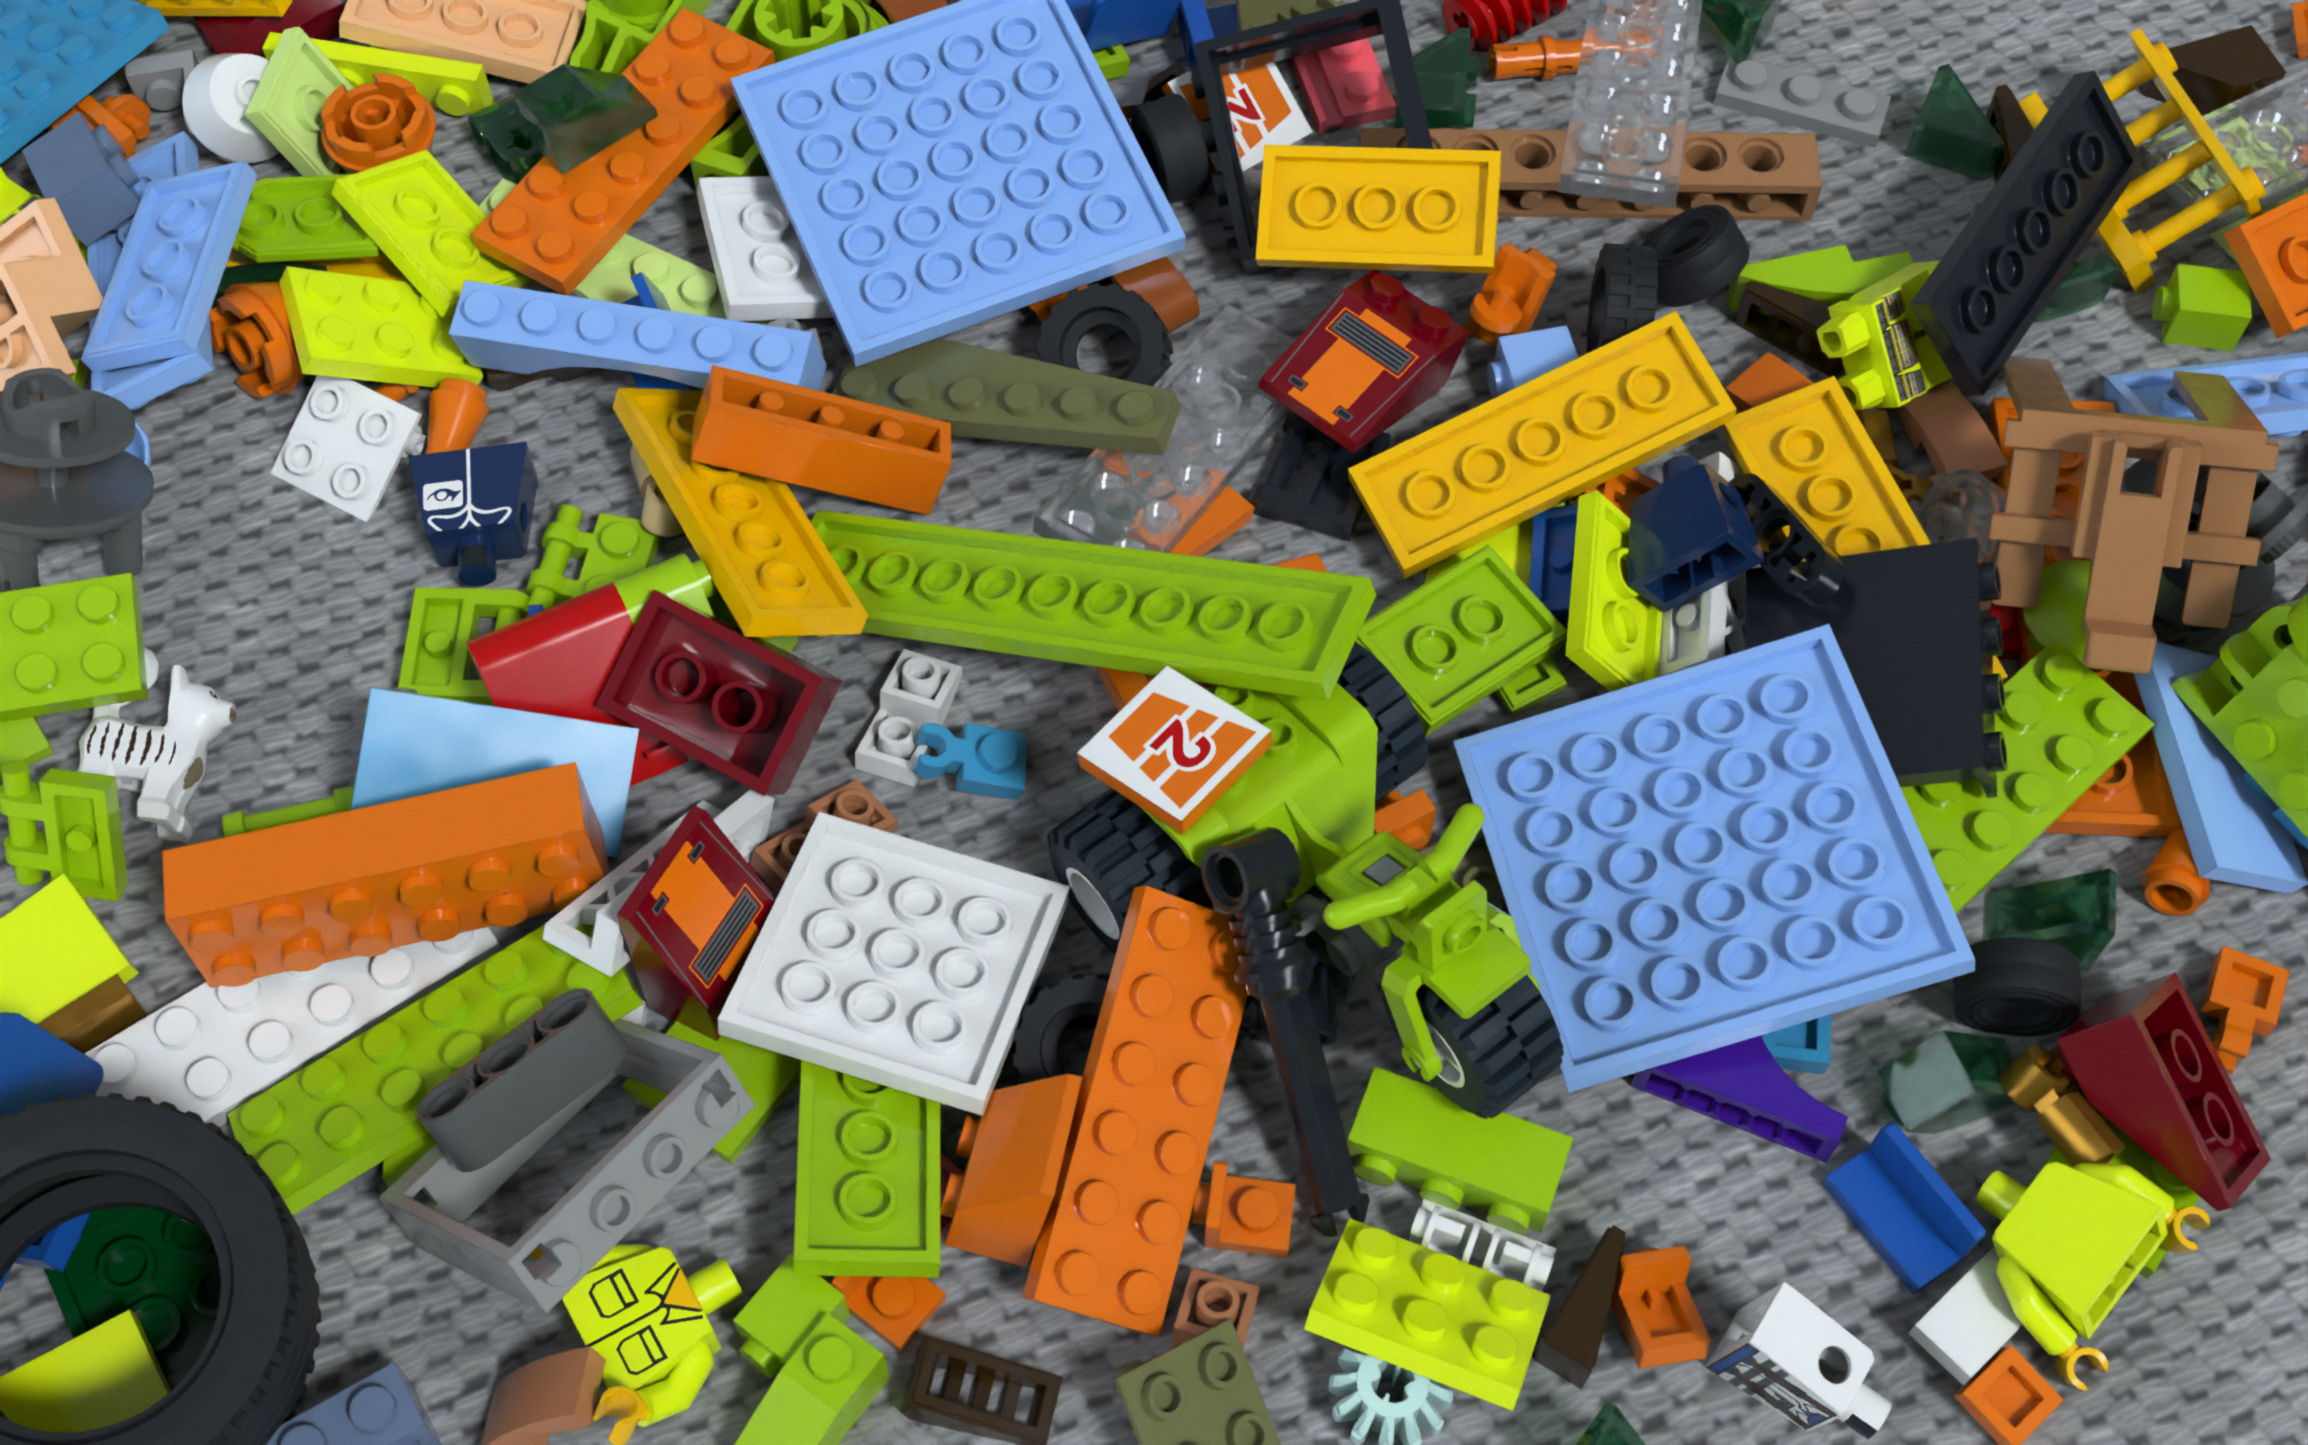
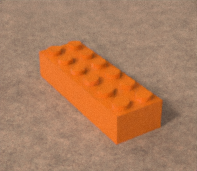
[162,762,609,988]

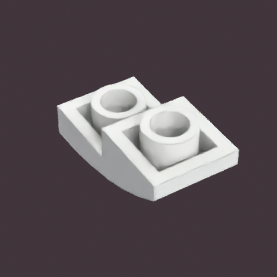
[855,649,962,787]

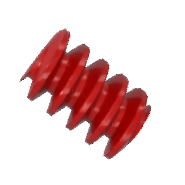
[1442,0,1567,53]

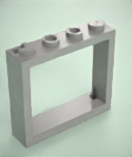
[378,1019,756,1314]

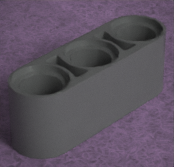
[416,988,628,1172]

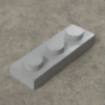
[1713,54,1891,148]

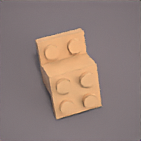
[0,198,103,392]

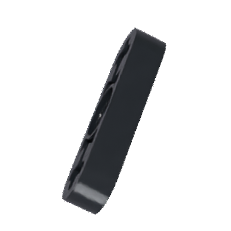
[1729,473,1844,606]

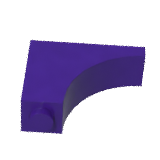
[1630,1036,1848,1163]

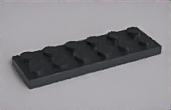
[1909,70,2144,396]

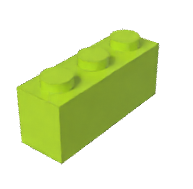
[1347,1066,1574,1235]

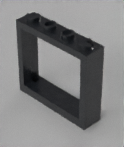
[1190,0,1433,275]

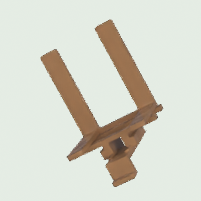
[1988,356,2280,674]

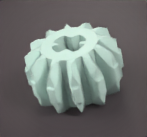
[1328,1348,1453,1445]

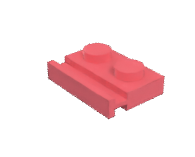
[1288,38,1396,134]

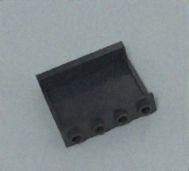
[1745,538,2008,798]

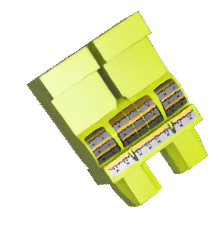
[1816,260,1953,410]

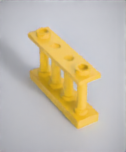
[2018,28,2266,293]

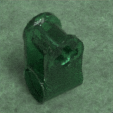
[467,92,549,184]

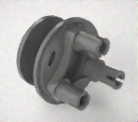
[0,368,154,592]

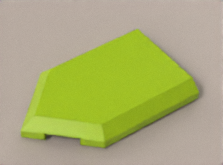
[233,174,381,263]

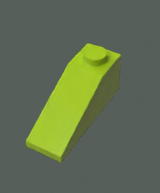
[734,1312,891,1445]

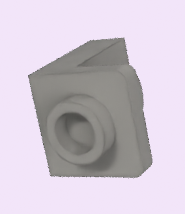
[125,49,199,111]

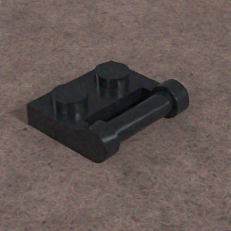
[1249,410,1391,542]

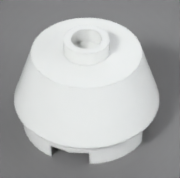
[182,53,280,163]

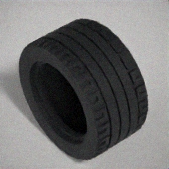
[0,1093,322,1445]

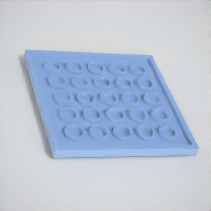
[730,0,1186,367]
[1453,624,1975,1093]

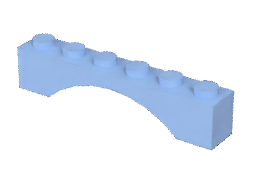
[448,280,827,391]

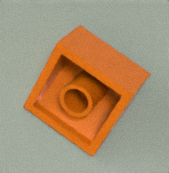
[940,1073,1082,1268]

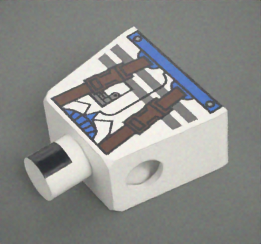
[1705,1282,1892,1439]

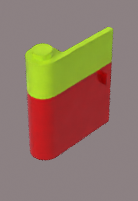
[466,553,716,787]

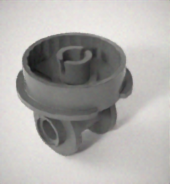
[2120,459,2308,628]

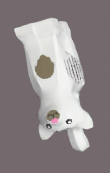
[77,647,237,842]

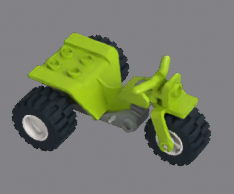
[1047,642,1564,1119]

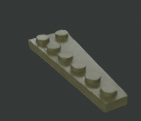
[832,338,1181,455]

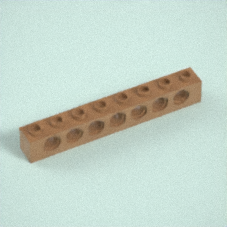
[1359,127,1822,221]

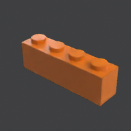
[691,365,952,515]

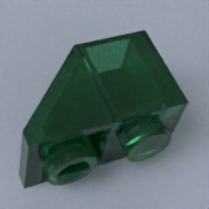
[1394,27,1480,129]

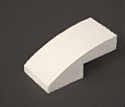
[1908,1246,2023,1386]

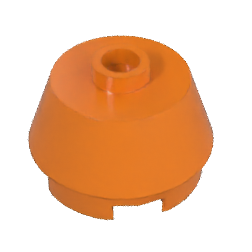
[321,73,436,174]
[210,282,308,399]

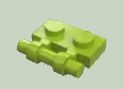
[525,504,662,616]
[0,760,128,902]

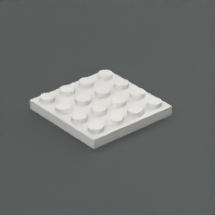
[718,812,1070,1116]

